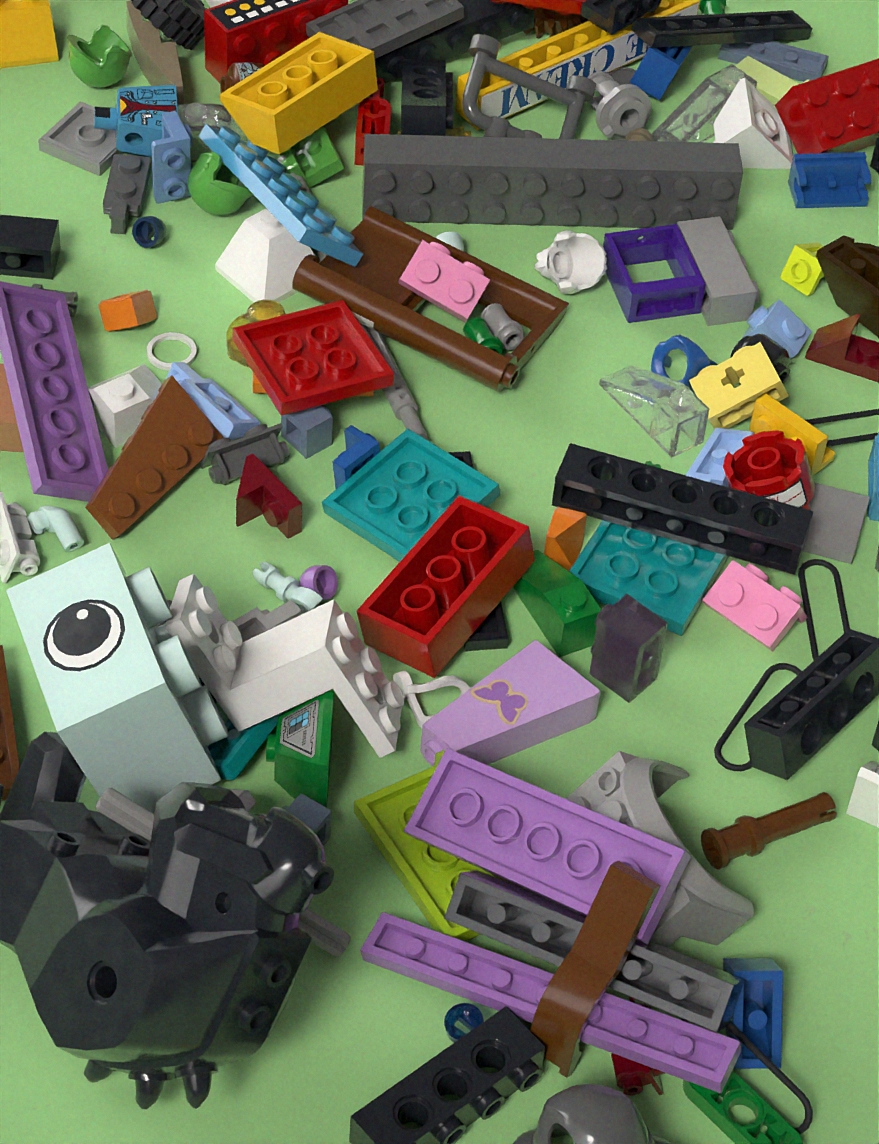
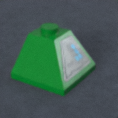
[266,691,334,808]

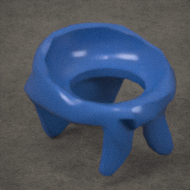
[651,335,718,400]

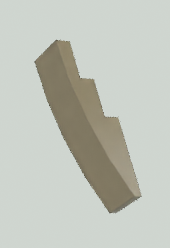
[126,1,184,116]

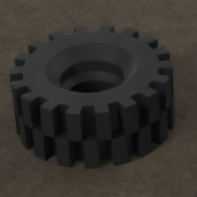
[131,0,207,50]

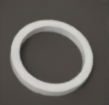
[147,332,197,371]

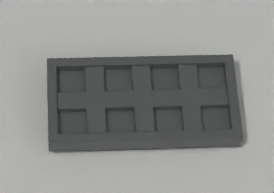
[306,0,464,59]

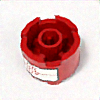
[723,430,815,510]

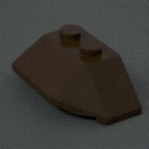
[816,235,879,338]

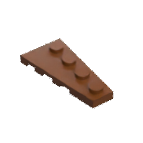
[85,375,223,540]

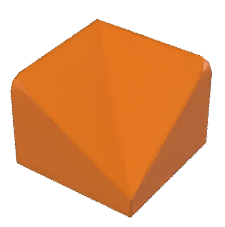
[98,289,157,332]
[544,507,587,570]

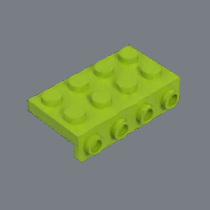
[354,749,533,942]

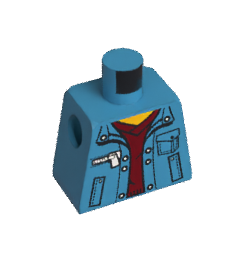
[94,85,178,157]

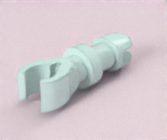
[253,562,323,614]

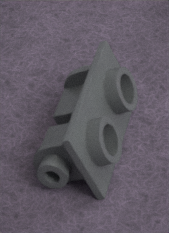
[200,423,290,485]

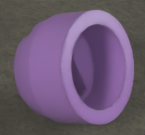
[300,565,338,600]

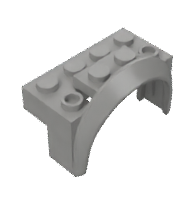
[566,751,754,948]

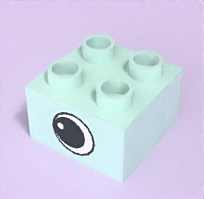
[6,543,229,812]

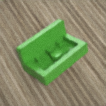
[280,125,345,188]

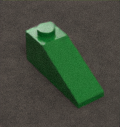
[513,550,602,658]

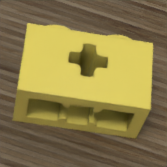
[689,342,789,429]

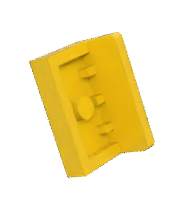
[749,393,835,476]

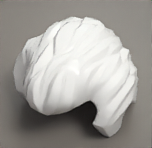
[534,230,607,294]

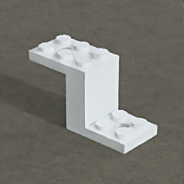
[165,574,404,758]

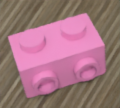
[398,240,490,322]
[702,560,807,652]

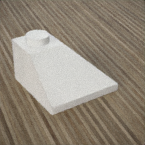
[713,77,793,169]
[215,208,315,311]
[88,364,162,448]

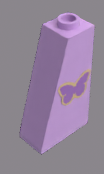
[420,640,600,766]

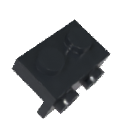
[580,0,661,35]

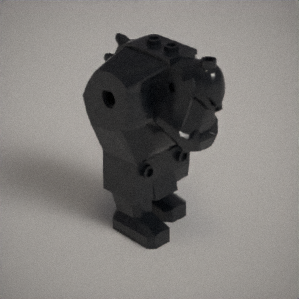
[0,732,334,1109]

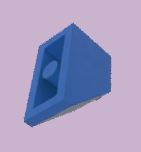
[630,46,693,100]
[723,958,783,1069]

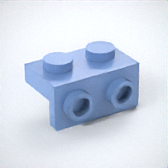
[151,111,193,204]

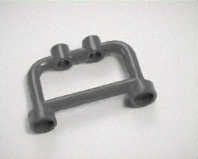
[462,34,596,139]

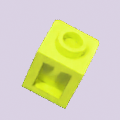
[780,242,824,295]

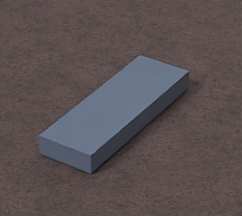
[718,41,829,82]

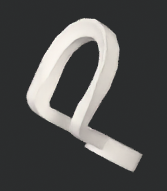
[393,671,470,728]

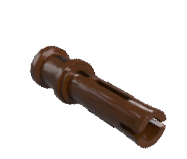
[701,792,837,870]

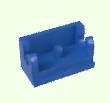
[788,152,871,208]

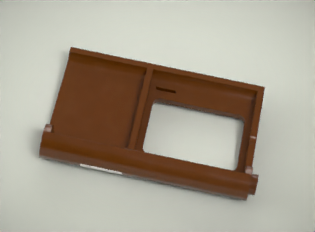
[292,206,569,392]

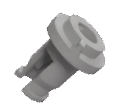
[587,71,651,140]

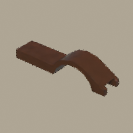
[530,861,661,1078]

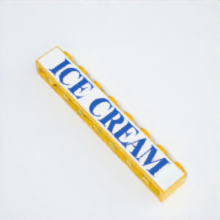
[456,0,700,130]

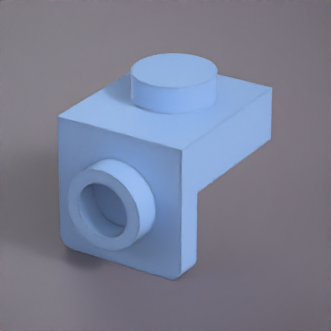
[742,299,812,359]

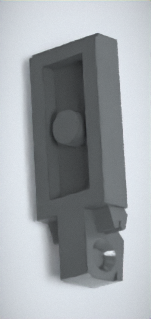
[103,154,151,234]

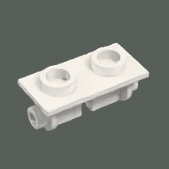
[0,492,40,583]

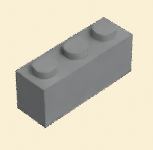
[677,216,759,326]

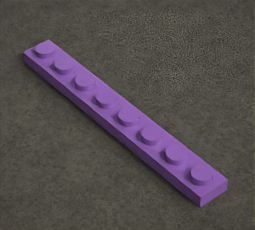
[360,912,741,1093]

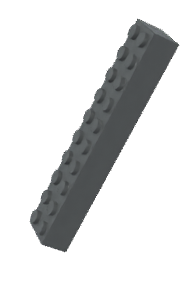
[362,134,743,230]

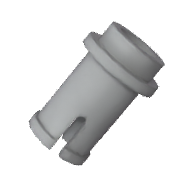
[481,303,524,350]

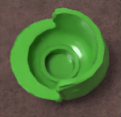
[67,25,132,88]
[188,152,254,215]

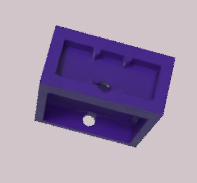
[603,224,706,323]

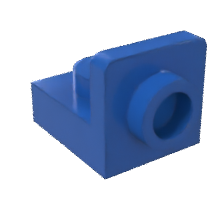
[332,425,380,489]

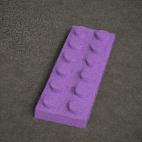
[0,281,108,502]
[404,748,691,945]

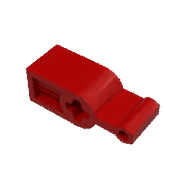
[354,78,391,166]

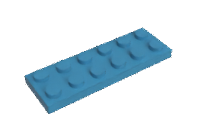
[198,124,363,267]

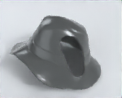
[513,1084,672,1144]

